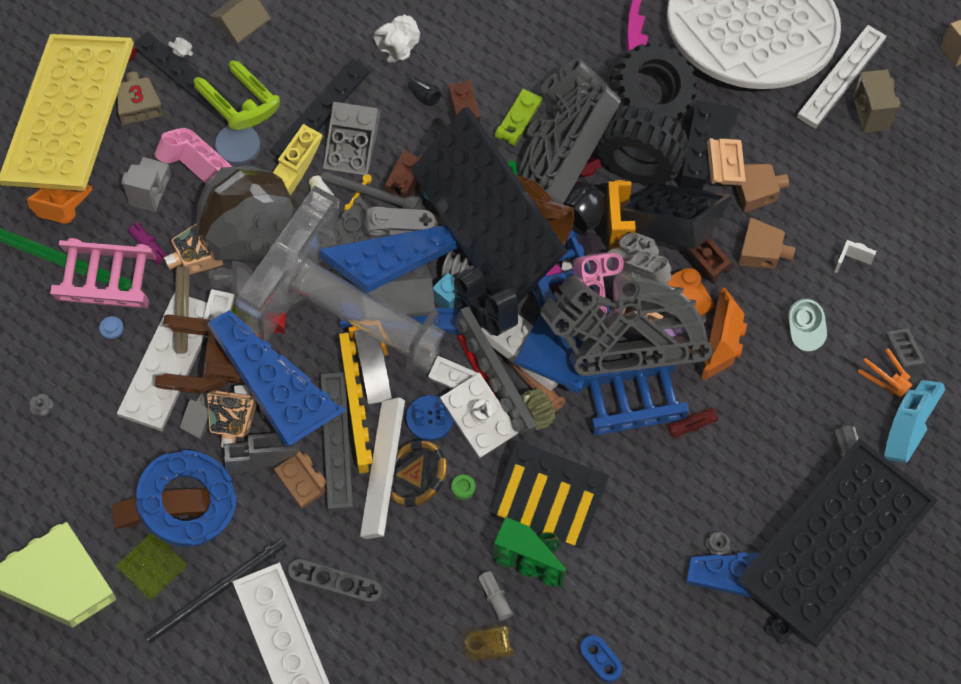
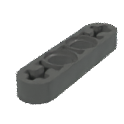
[288,559,382,605]

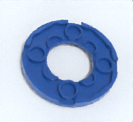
[135,450,236,547]

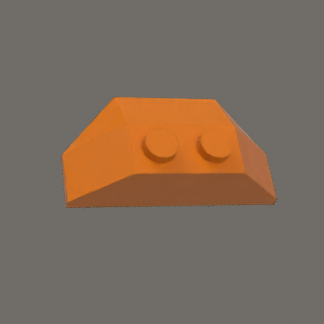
[701,287,747,380]

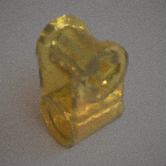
[464,626,514,660]

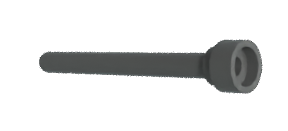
[320,172,422,210]

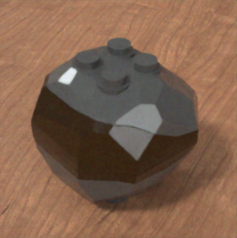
[196,166,294,262]

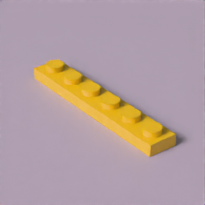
[339,333,373,474]

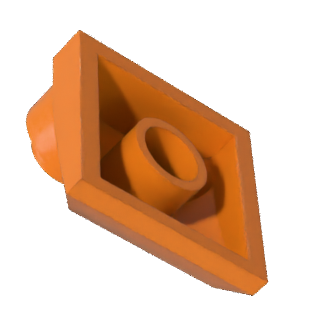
[27,185,92,224]
[667,268,716,316]

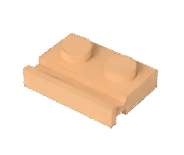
[707,138,745,185]

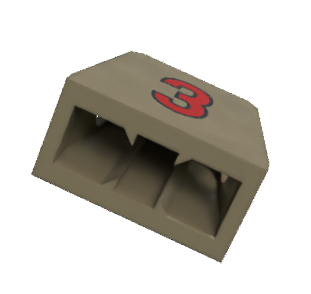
[118,72,164,125]

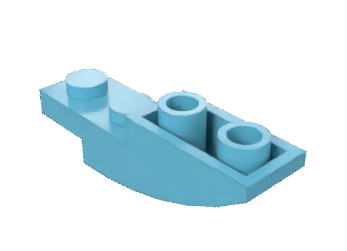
[884,380,945,463]

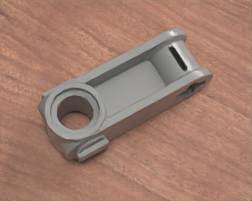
[365,207,435,236]

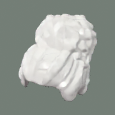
[373,14,420,63]

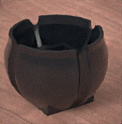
[563,178,605,235]

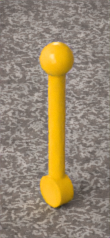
[344,174,372,211]

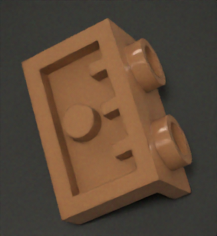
[274,450,327,509]

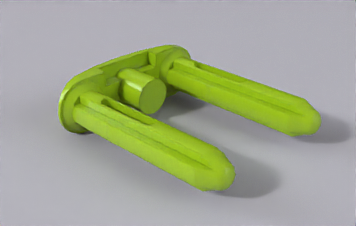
[193,60,280,130]

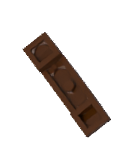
[112,489,210,529]

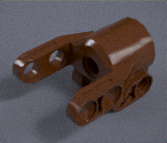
[516,175,574,246]
[154,315,256,394]

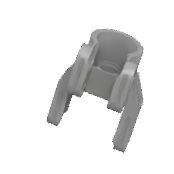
[603,233,676,318]

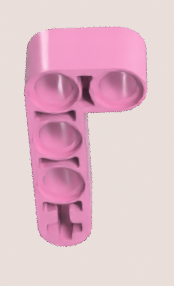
[154,128,232,183]
[573,253,624,343]

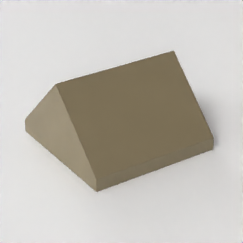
[209,0,270,44]

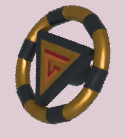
[390,440,447,508]

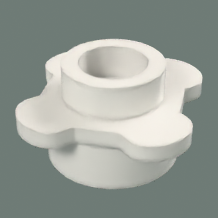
[168,37,193,57]

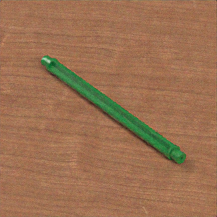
[0,228,133,291]

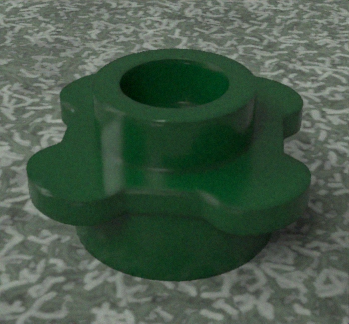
[538,532,561,552]

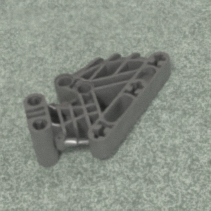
[519,57,621,204]
[541,273,713,376]

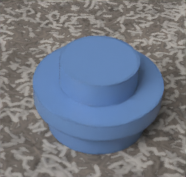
[99,316,124,339]

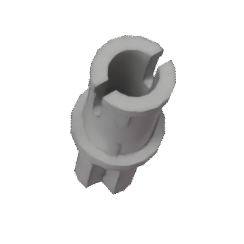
[479,571,513,621]

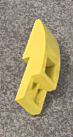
[273,124,323,195]

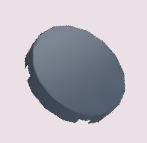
[215,126,260,166]

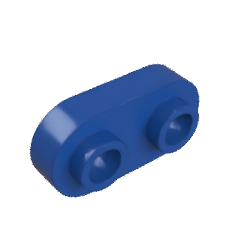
[580,636,622,683]

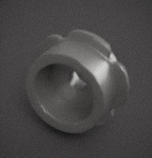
[29,394,53,416]
[706,532,730,555]

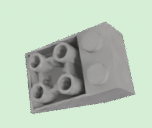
[323,102,381,175]

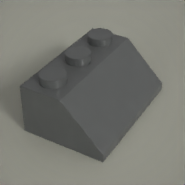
[356,264,435,321]

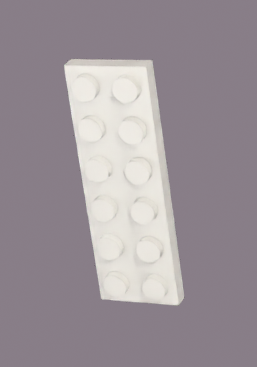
[117,293,207,431]
[233,563,329,684]

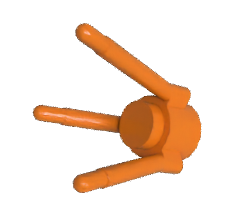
[858,349,912,398]

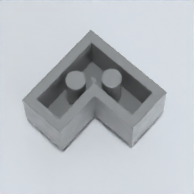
[122,157,171,212]

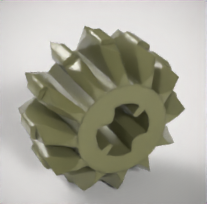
[520,389,555,430]

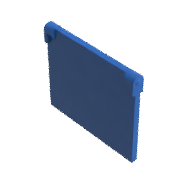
[514,313,594,393]

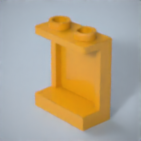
[605,180,635,252]

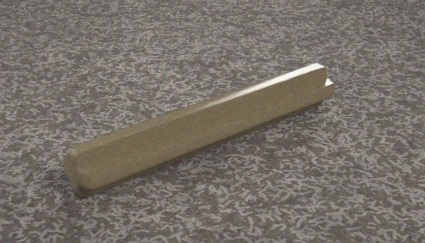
[174,266,190,354]

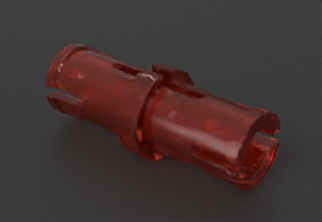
[668,407,718,439]

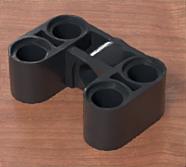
[454,267,518,336]

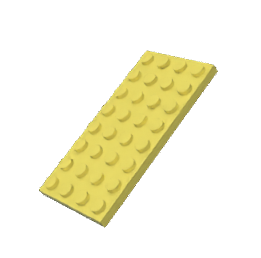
[0,34,134,191]

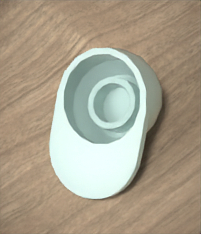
[788,299,827,351]

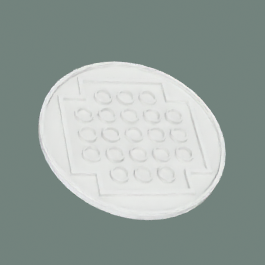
[667,0,841,89]

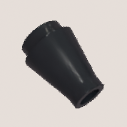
[408,77,441,106]

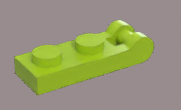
[495,89,543,147]

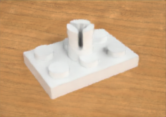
[439,373,519,459]

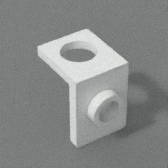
[834,240,876,273]

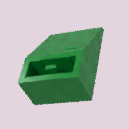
[493,517,566,587]

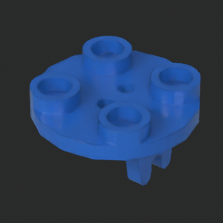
[406,395,453,441]

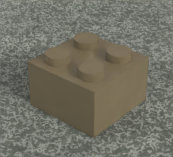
[853,69,900,133]

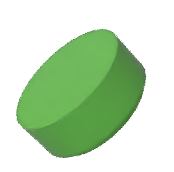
[451,475,475,500]

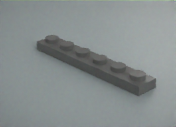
[456,306,537,439]
[321,372,353,512]

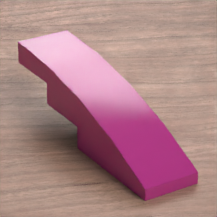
[626,0,648,78]

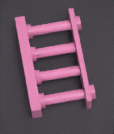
[50,238,156,309]

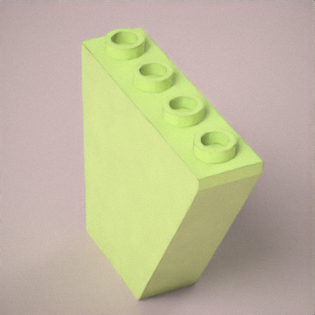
[0,522,117,628]

